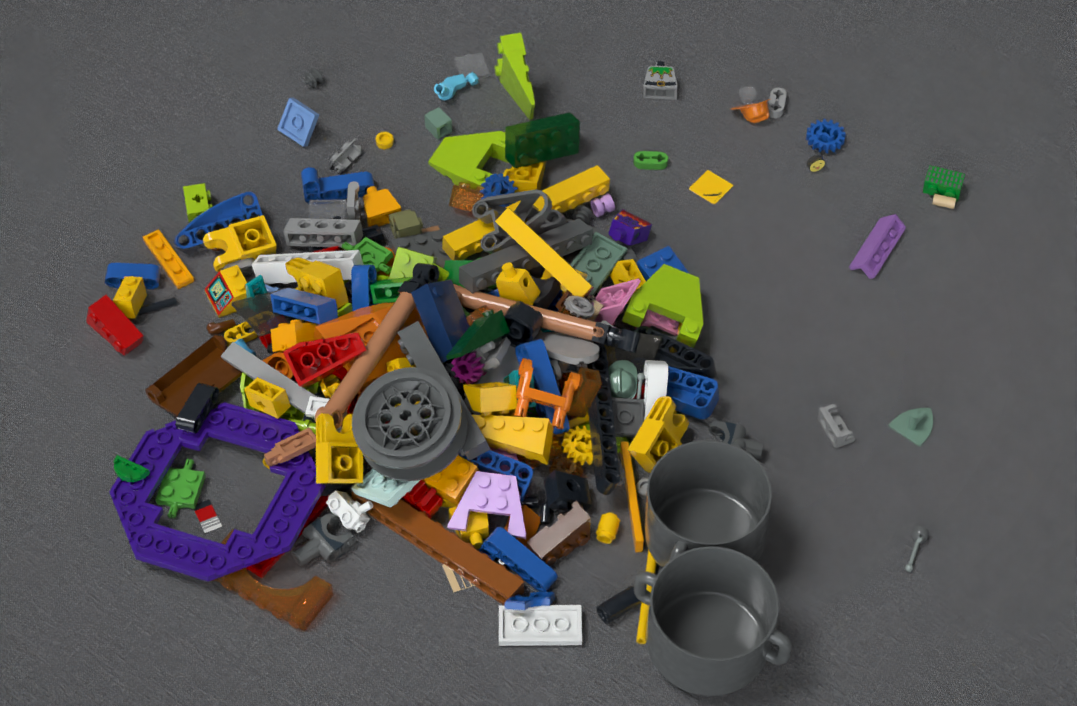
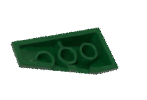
[446,309,510,360]

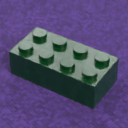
[505,112,580,168]

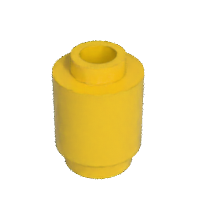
[596,512,620,544]

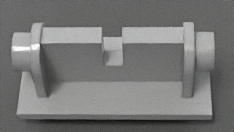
[328,138,362,173]

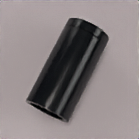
[596,586,641,624]

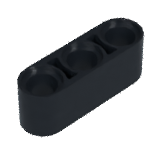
[176,382,219,434]

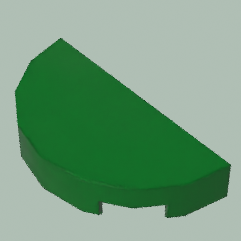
[114,455,150,482]

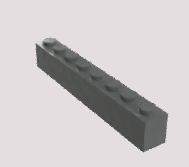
[459,219,593,294]
[397,321,490,461]

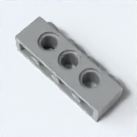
[283,218,363,247]

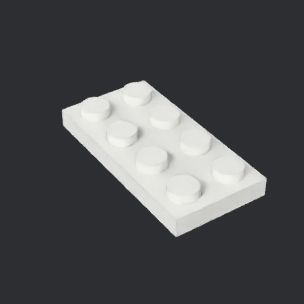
[499,605,582,646]

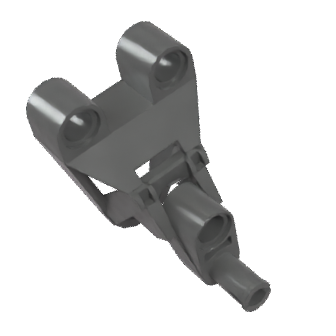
[472,189,569,254]

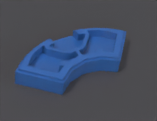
[505,592,555,610]

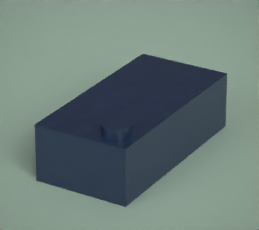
[411,280,470,364]

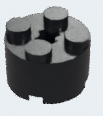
[501,301,543,348]

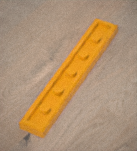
[620,441,644,553]

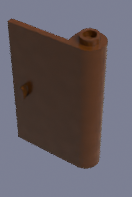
[145,335,242,417]

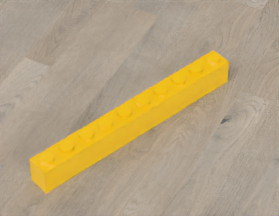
[442,165,610,260]

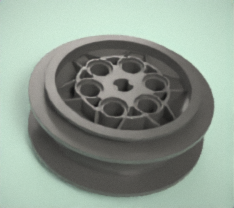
[352,367,468,481]

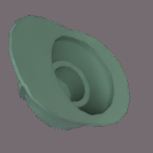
[608,360,637,399]

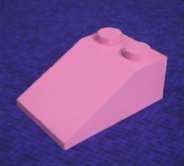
[587,279,641,325]

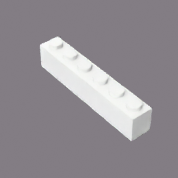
[252,250,364,285]

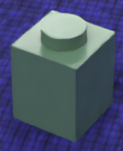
[424,107,452,140]

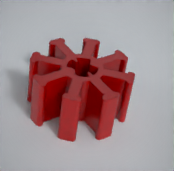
[401,480,443,519]

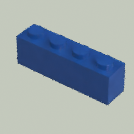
[270,288,338,324]

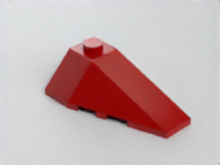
[283,332,367,388]

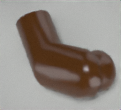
[206,319,236,335]

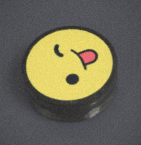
[806,155,826,172]

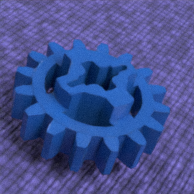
[806,119,846,154]
[480,173,517,207]

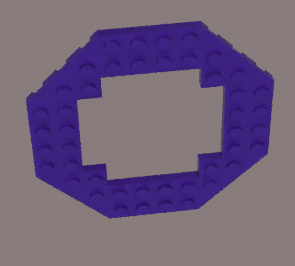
[109,402,325,582]

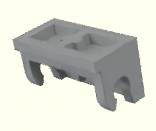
[818,404,855,449]

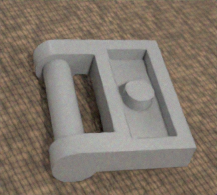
[347,181,361,220]

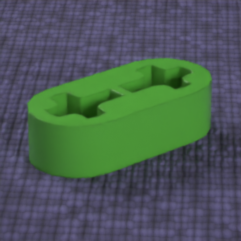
[633,151,668,170]

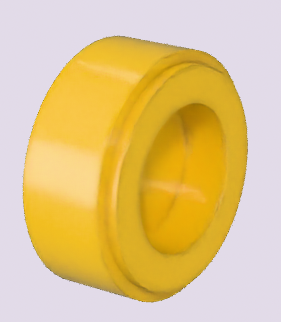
[376,132,394,149]

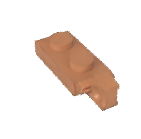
[264,428,316,467]

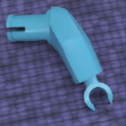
[434,72,479,101]

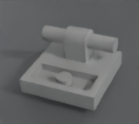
[470,337,511,373]

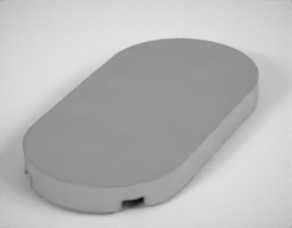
[533,332,599,365]

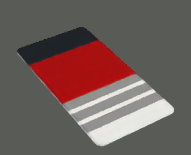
[194,500,222,533]

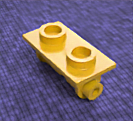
[319,374,340,399]

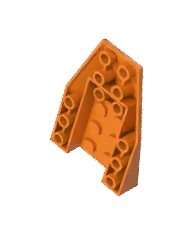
[313,302,429,394]

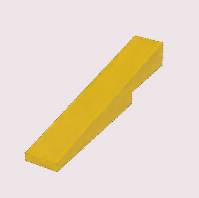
[495,208,593,297]

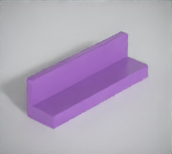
[849,214,906,279]

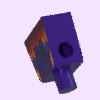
[608,209,652,246]

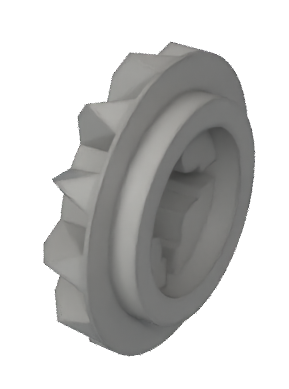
[564,296,595,319]

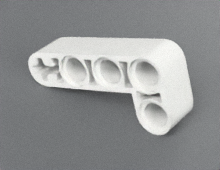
[644,360,668,420]

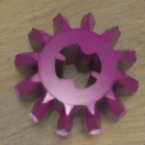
[451,352,485,385]

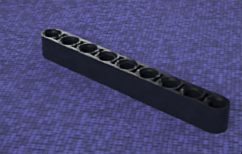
[584,342,620,495]

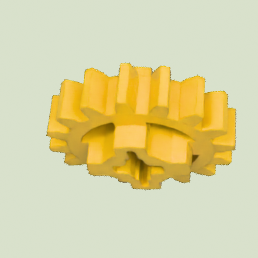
[561,426,593,465]

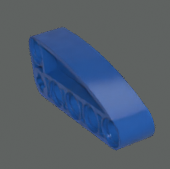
[174,192,263,249]
[515,339,570,436]
[632,358,720,419]

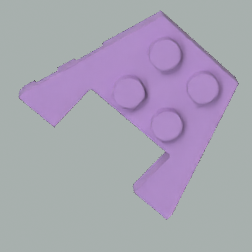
[448,471,527,539]

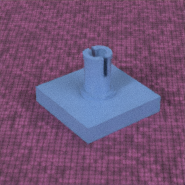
[277,98,319,147]

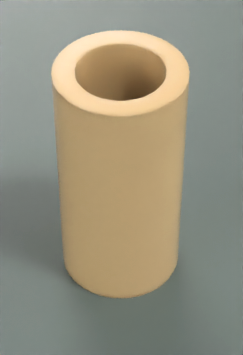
[932,194,956,209]

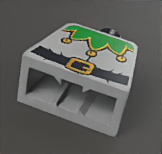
[643,61,677,100]

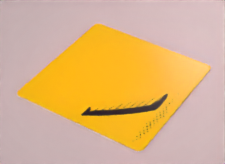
[689,170,733,204]

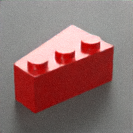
[86,294,143,356]

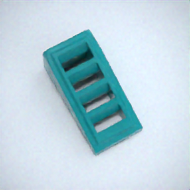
[245,275,271,314]

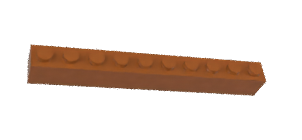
[352,492,524,606]

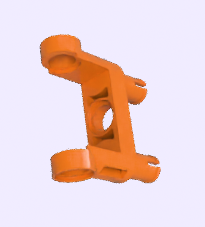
[514,358,580,429]

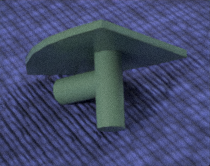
[888,408,933,447]

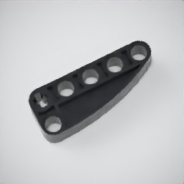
[624,326,716,379]

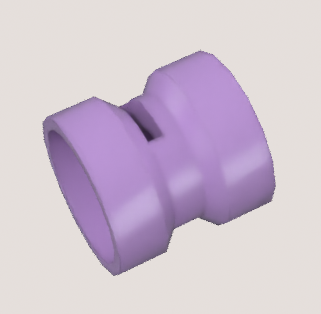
[590,194,615,217]

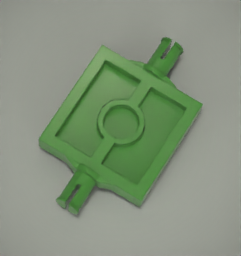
[342,237,394,274]
[156,459,206,519]

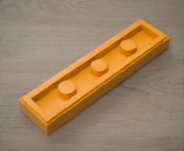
[143,229,194,289]

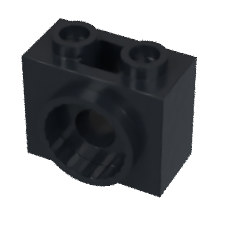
[544,470,592,512]

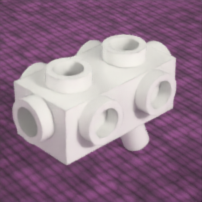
[326,490,373,532]

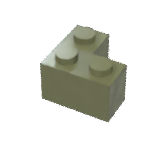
[389,209,423,239]

